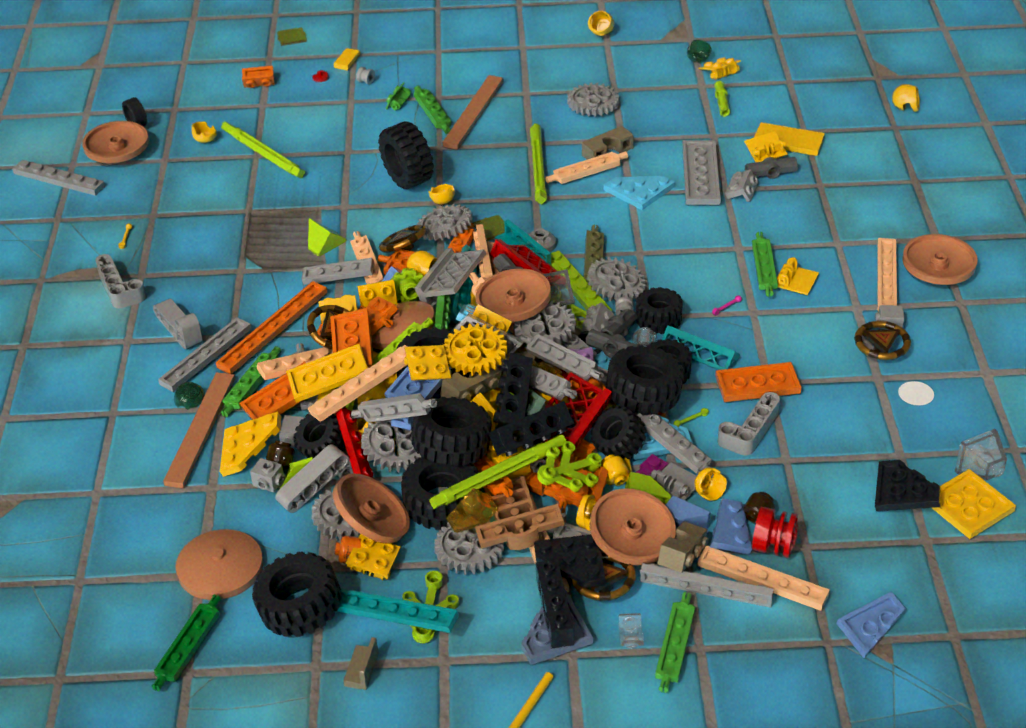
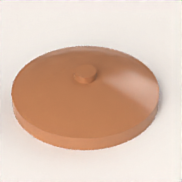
[82,121,149,163]
[902,234,978,285]
[475,269,551,322]
[371,301,436,350]
[333,474,410,543]
[589,489,676,565]
[176,529,263,600]

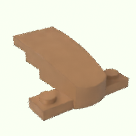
[475,475,564,550]

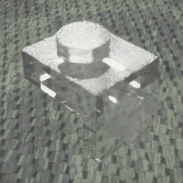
[618,613,644,648]

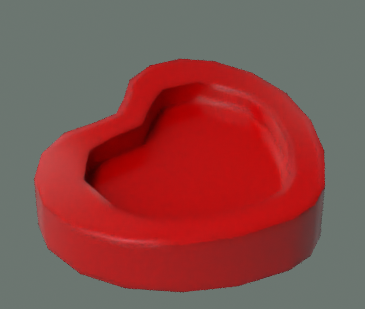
[312,70,328,82]

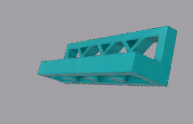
[495,219,551,266]
[662,325,740,370]

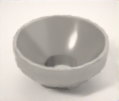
[528,228,556,252]

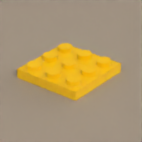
[932,469,1016,539]

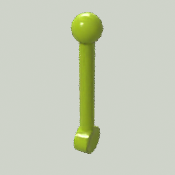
[673,408,709,427]

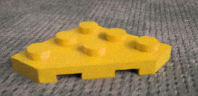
[220,412,281,477]

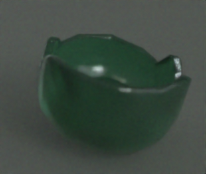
[687,40,711,63]
[174,382,205,410]

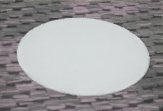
[898,381,934,405]

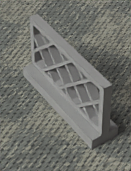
[414,248,486,303]

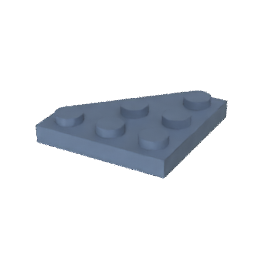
[521,590,593,665]

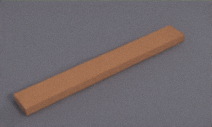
[443,75,503,150]
[163,372,235,488]

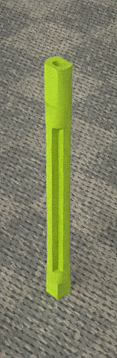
[221,121,305,178]
[530,123,547,205]
[429,434,566,509]

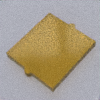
[277,27,307,46]
[473,215,505,241]

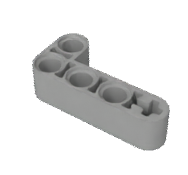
[95,254,146,309]
[153,298,203,350]
[717,392,780,456]
[275,444,354,513]

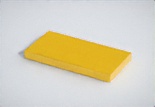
[754,122,825,156]
[286,344,368,403]

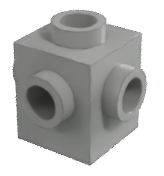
[250,458,285,492]

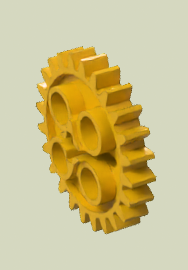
[443,323,507,376]

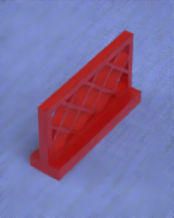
[490,239,568,285]
[530,372,612,455]

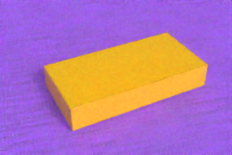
[334,48,360,70]

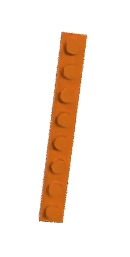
[216,281,327,374]

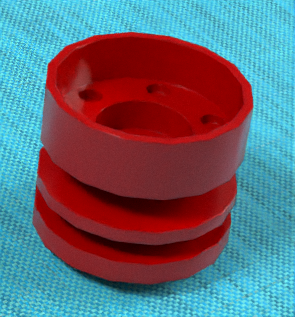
[752,506,799,558]

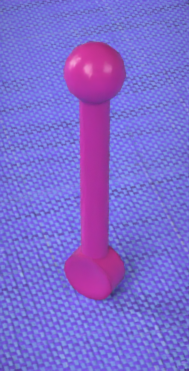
[712,295,742,316]

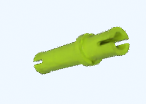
[714,81,730,117]

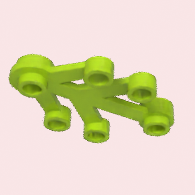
[537,441,602,492]
[402,571,459,643]

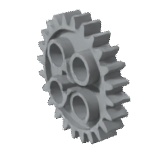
[567,82,619,117]
[417,204,473,241]
[587,257,646,302]
[513,301,576,345]
[361,419,422,472]
[312,487,360,541]
[434,516,504,575]

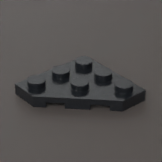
[875,460,941,512]
[534,534,606,588]

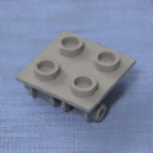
[651,462,697,500]

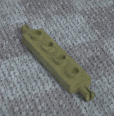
[583,225,604,287]

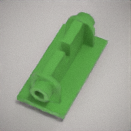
[386,82,411,110]

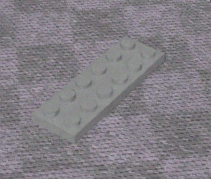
[682,140,720,205]

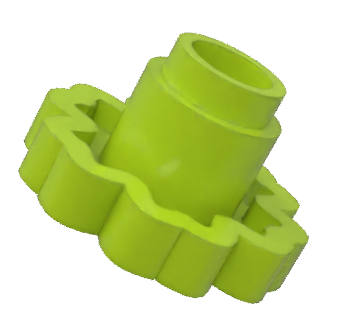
[391,268,424,303]

